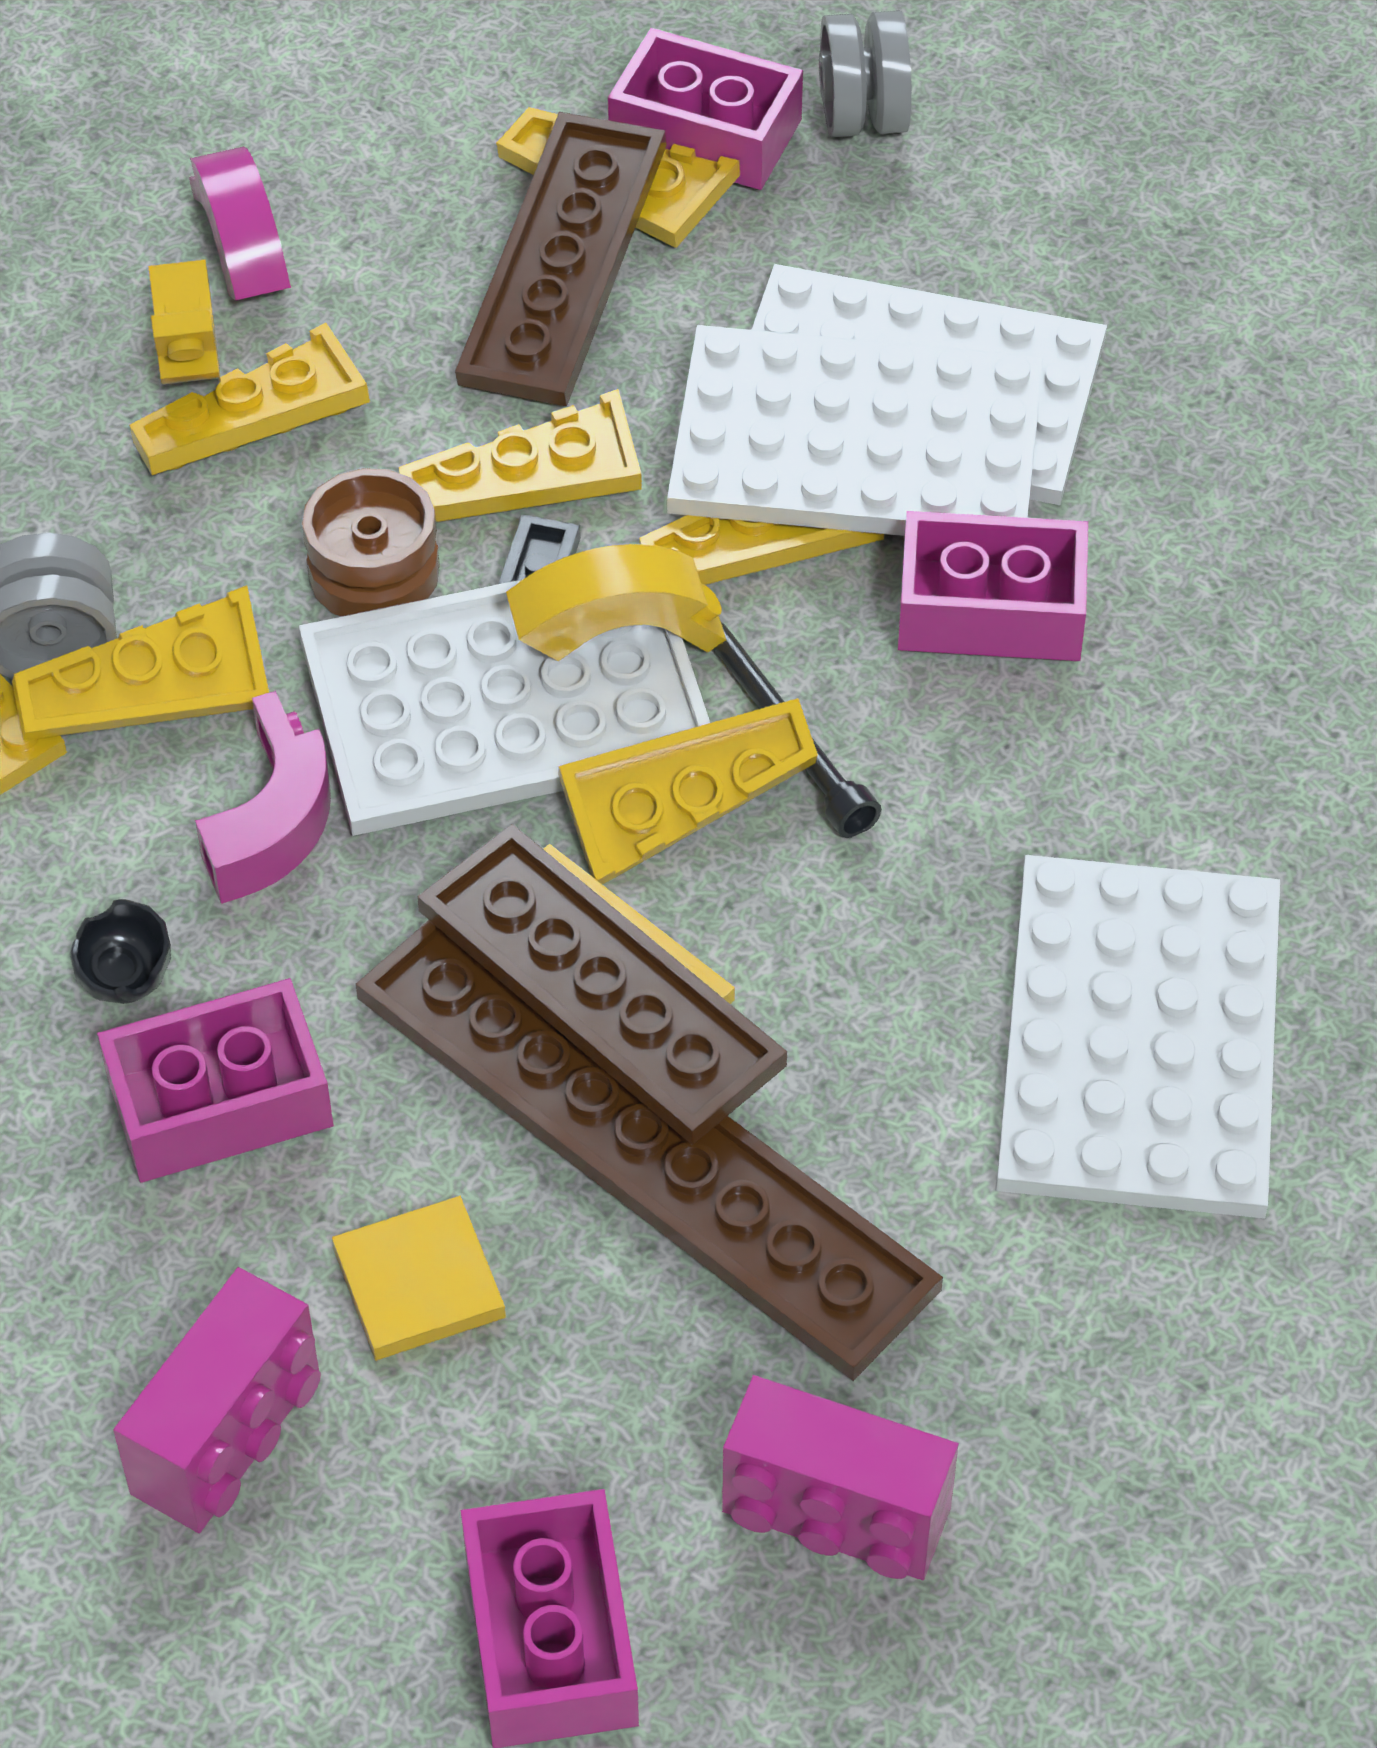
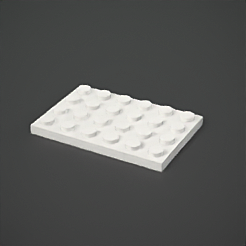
[752,264,1107,505]
[667,325,1043,536]
[299,579,710,836]
[996,855,1280,1218]

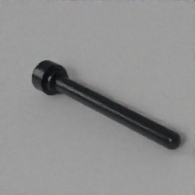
[714,622,882,838]

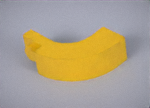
[148,259,220,384]
[506,544,726,661]

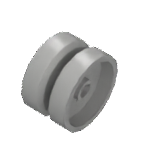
[819,10,912,137]
[0,533,117,680]

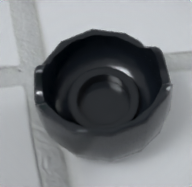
[70,899,171,1004]

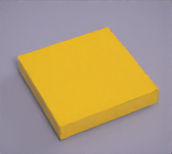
[332,1195,506,1361]

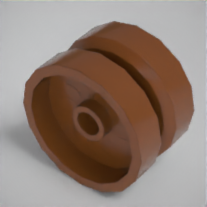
[302,468,440,617]

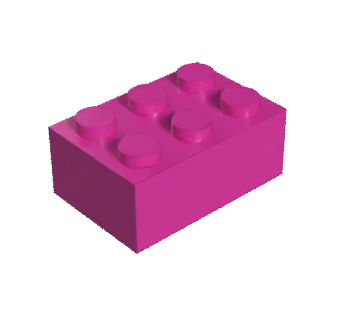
[608,28,803,190]
[898,511,1088,661]
[97,978,334,1183]
[113,1267,321,1534]
[722,1375,959,1581]
[460,1489,639,1748]

